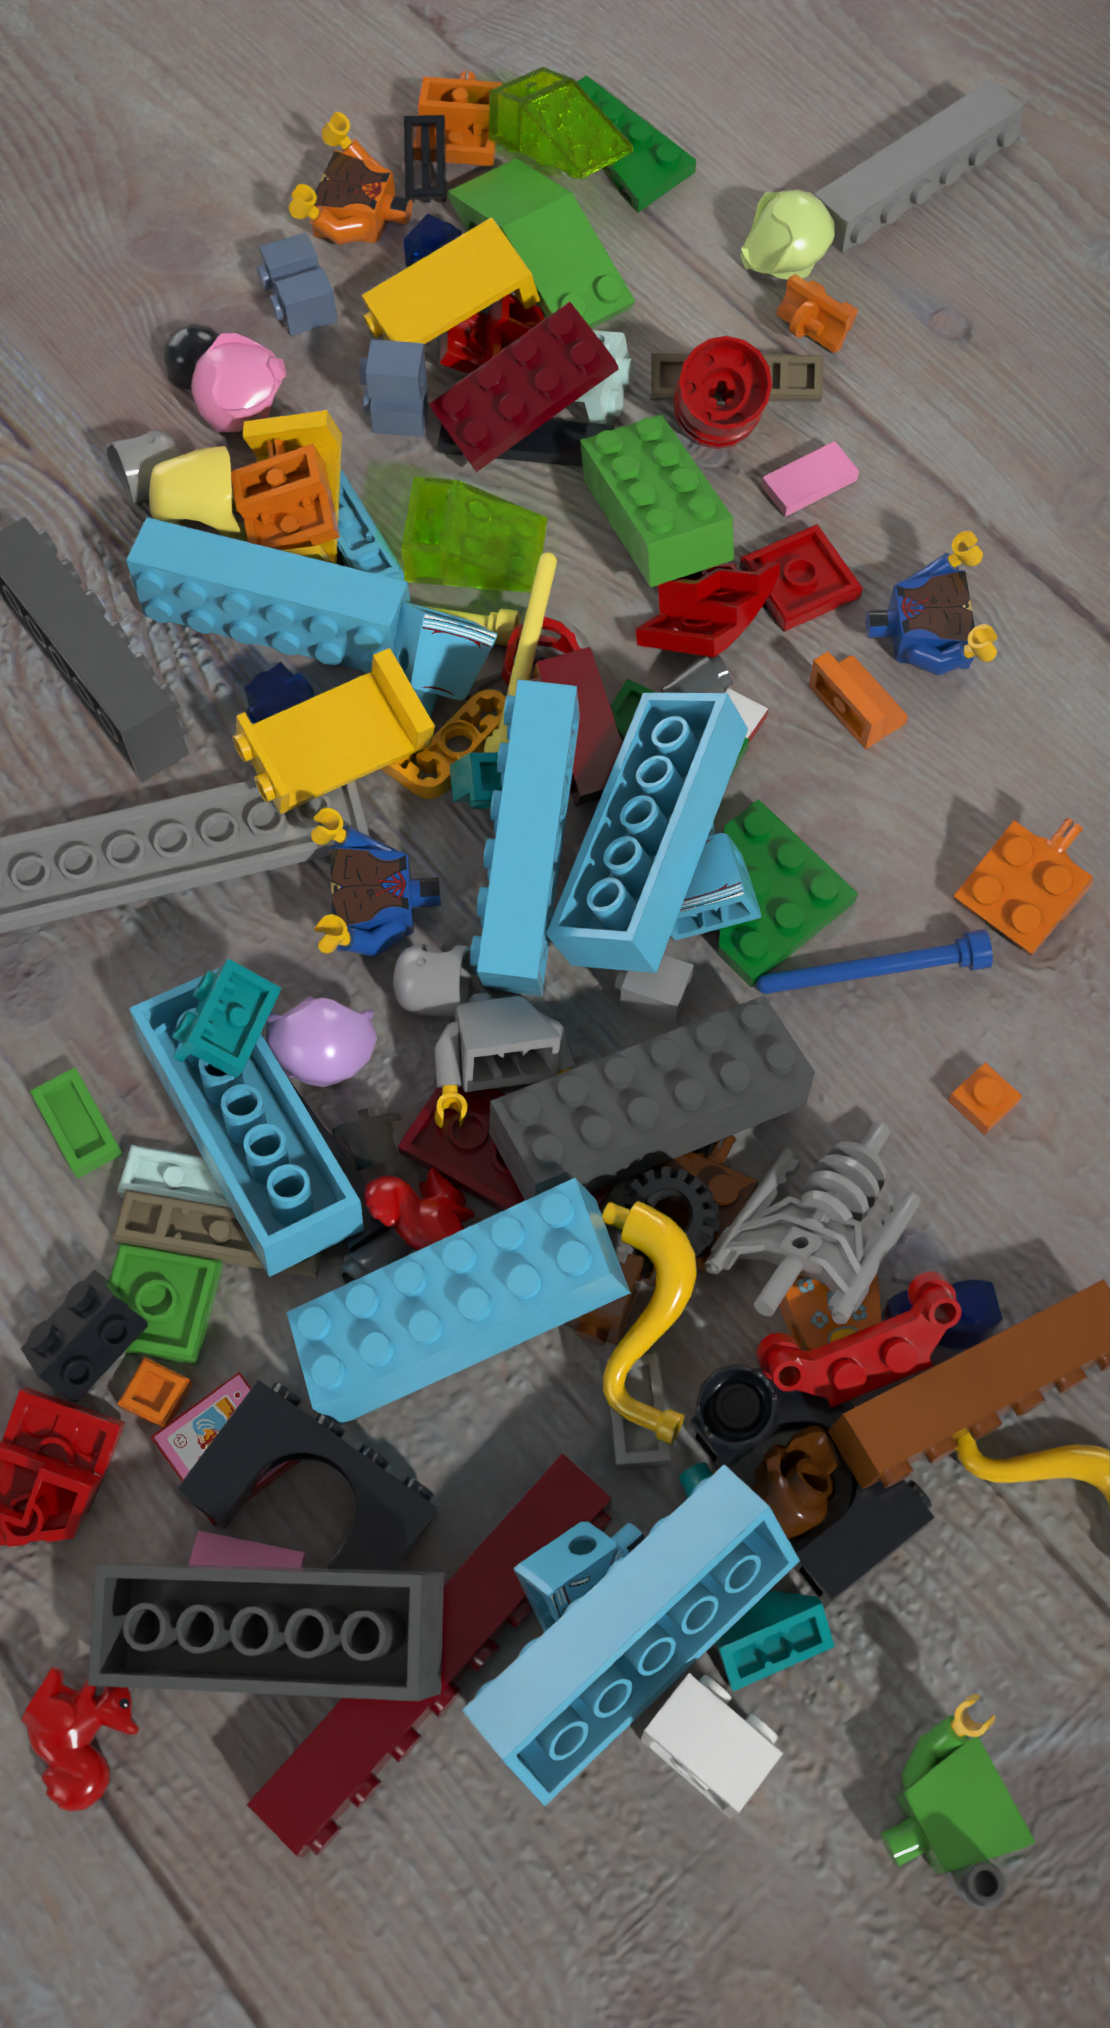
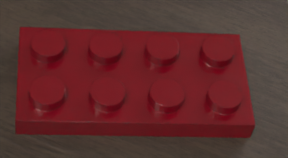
[428,301,619,472]
[397,1086,617,1212]

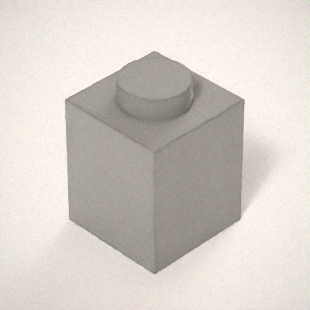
[614,954,694,1027]

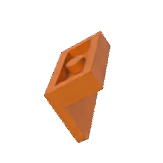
[808,651,908,749]

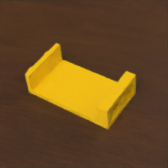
[361,217,540,344]
[243,410,342,564]
[232,648,435,815]

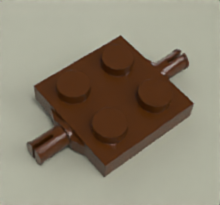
[621,1135,758,1289]

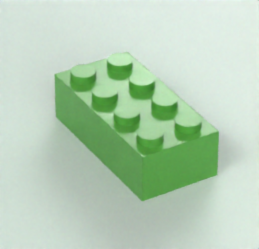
[580,414,734,587]

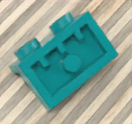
[172,958,282,1078]

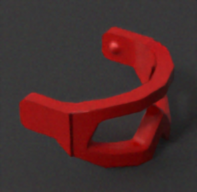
[501,617,581,687]

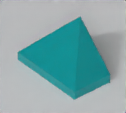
[715,1590,835,1691]

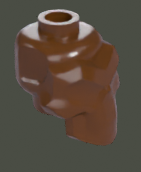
[752,1425,840,1542]

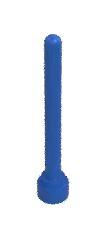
[756,929,993,994]

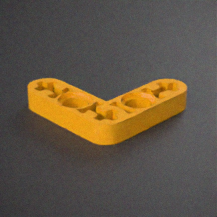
[380,689,506,799]

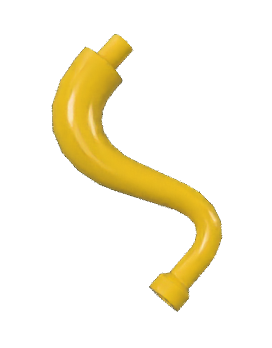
[602,1201,697,1445]
[955,1433,1110,1509]

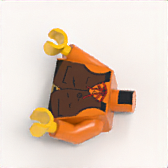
[289,112,413,245]

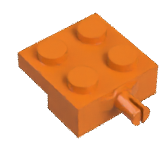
[414,71,503,166]
[231,439,340,550]
[953,817,1093,956]

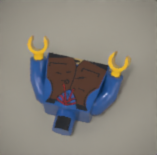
[865,531,998,675]
[311,808,441,957]

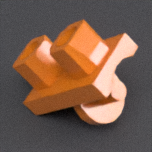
[776,274,858,353]

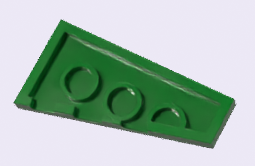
[558,75,696,213]

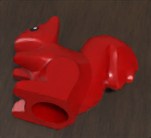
[363,1168,475,1251]
[21,1667,139,1812]

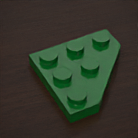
[718,799,858,987]

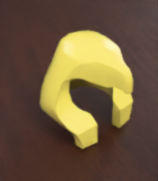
[149,446,247,541]

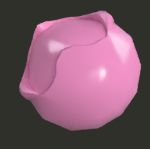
[191,333,286,432]

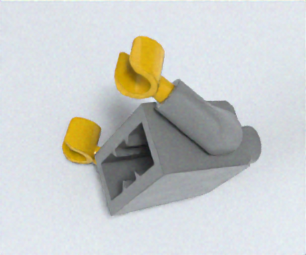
[434,992,576,1128]

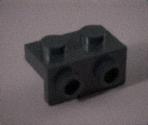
[20,1269,148,1402]

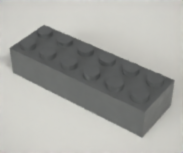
[0,517,189,782]
[489,995,815,1201]
[88,1563,444,1701]

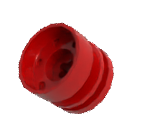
[673,336,772,449]

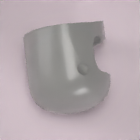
[106,430,182,505]
[393,944,474,1017]

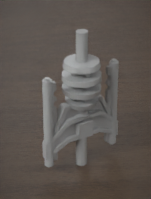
[704,1122,921,1324]

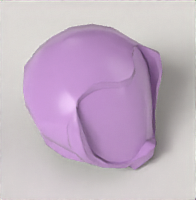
[265,996,377,1087]

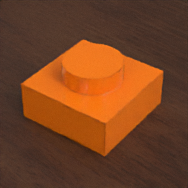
[948,1062,1023,1135]

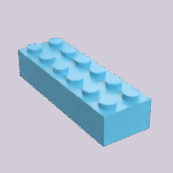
[126,517,410,674]
[470,679,580,997]
[546,693,748,973]
[129,968,364,1277]
[287,1178,630,1425]
[462,1465,800,1806]

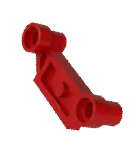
[756,1271,961,1407]

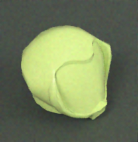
[740,190,835,280]

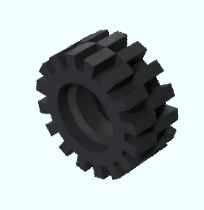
[621,1167,720,1260]

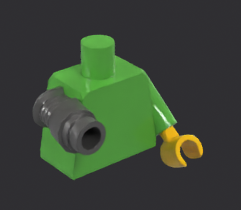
[880,1694,1036,1910]

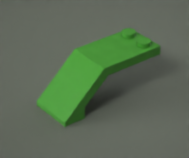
[447,159,635,329]

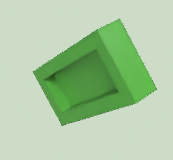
[30,1067,123,1179]

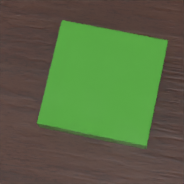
[109,1242,223,1365]

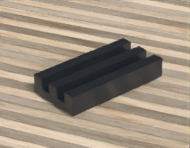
[404,115,447,203]

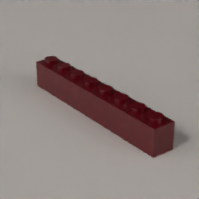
[246,1453,612,1858]

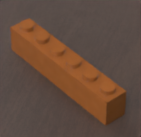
[828,1279,1110,1490]

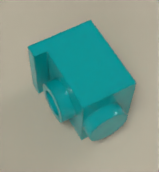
[449,752,503,809]

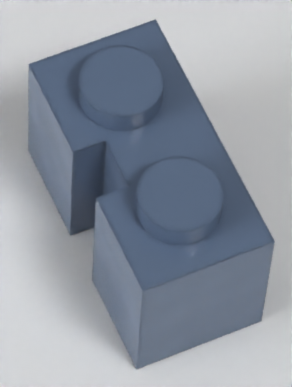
[256,232,338,336]
[359,339,429,437]

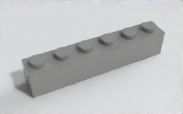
[814,79,1025,253]

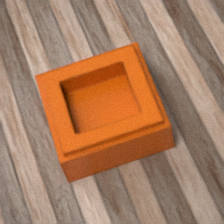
[117,1357,193,1429]

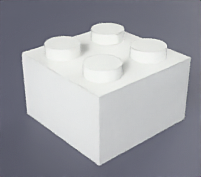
[640,1673,783,1819]

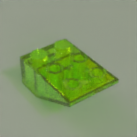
[489,67,633,179]
[401,476,548,593]

